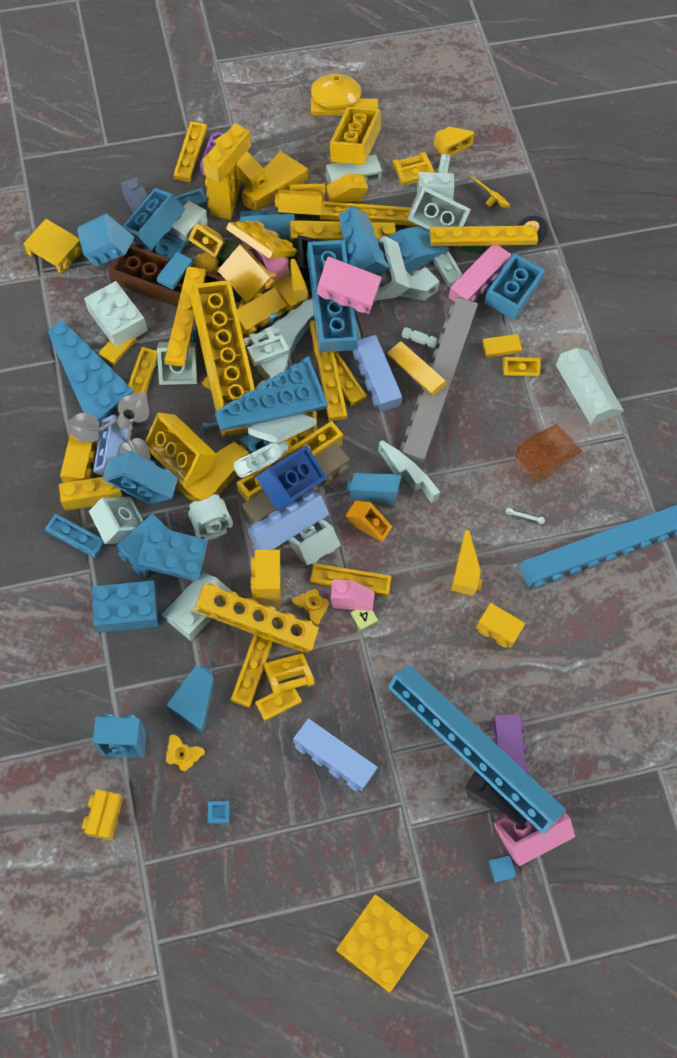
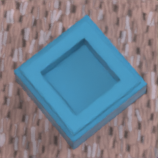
[208,801,230,824]
[488,855,516,883]

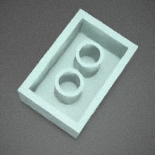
[84,281,148,347]

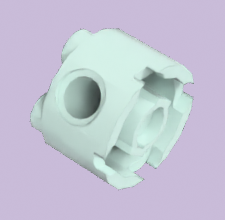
[188,495,233,540]

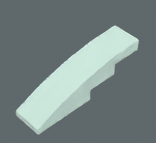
[378,440,440,504]

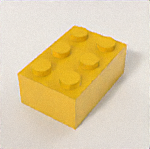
[251,550,281,609]

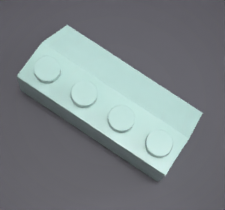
[556,348,624,425]

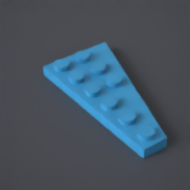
[48,320,134,423]
[215,356,328,432]

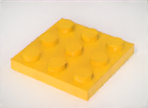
[226,220,297,259]
[336,894,429,993]

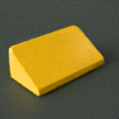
[502,357,541,376]

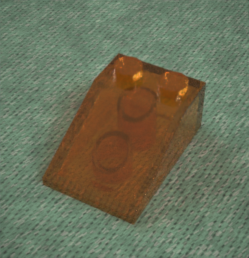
[514,424,582,483]

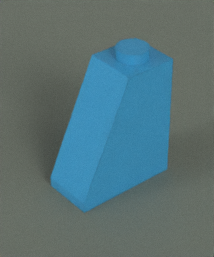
[347,473,401,508]
[166,665,214,733]

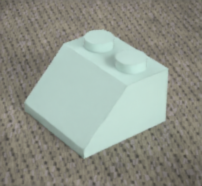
[417,172,454,200]
[157,342,197,385]
[89,497,143,544]
[287,519,341,565]

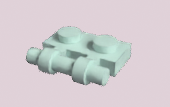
[243,327,289,366]

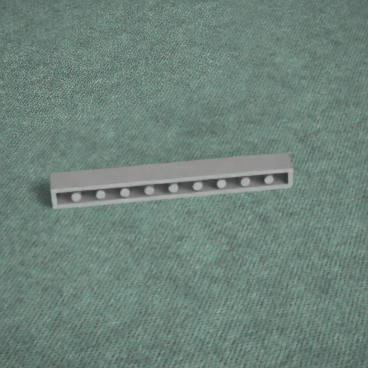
[399,297,478,467]

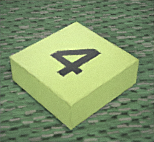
[351,609,378,631]

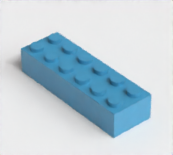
[306,240,358,353]

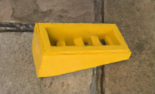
[290,259,308,301]

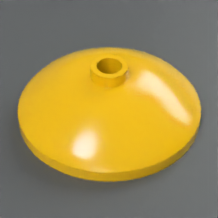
[311,73,361,109]

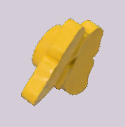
[292,589,329,626]
[166,734,205,771]

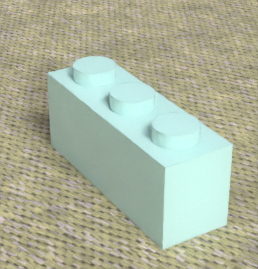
[326,155,382,185]

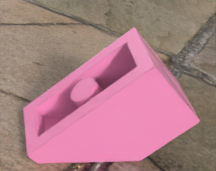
[331,580,375,611]

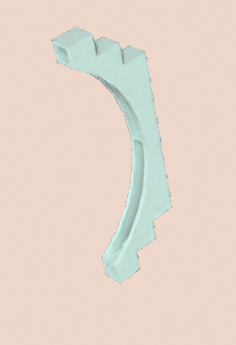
[256,267,440,388]

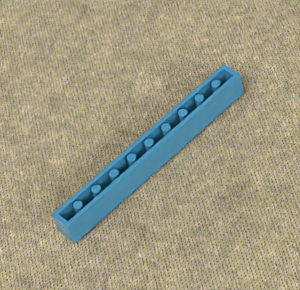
[519,505,677,589]
[388,665,567,835]

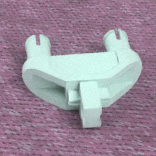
[234,441,288,478]

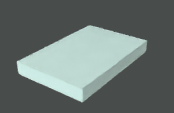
[248,414,316,444]

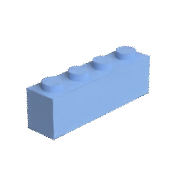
[352,335,402,412]
[247,490,329,550]
[293,718,378,791]

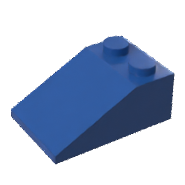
[256,445,327,510]

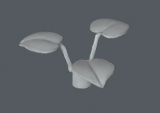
[66,392,150,460]

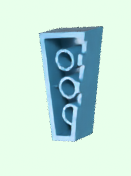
[339,206,390,275]

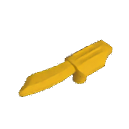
[470,176,510,209]

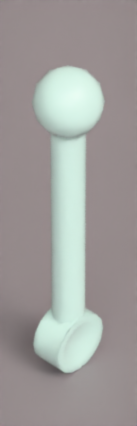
[505,508,545,524]

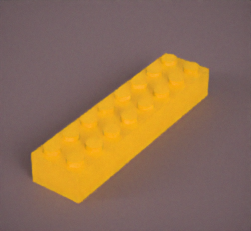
[189,280,255,437]

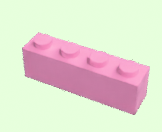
[448,245,511,302]

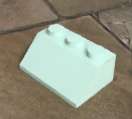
[408,186,471,230]
[375,236,410,301]
[161,572,231,641]

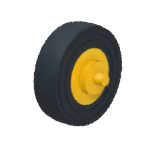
[517,216,548,246]

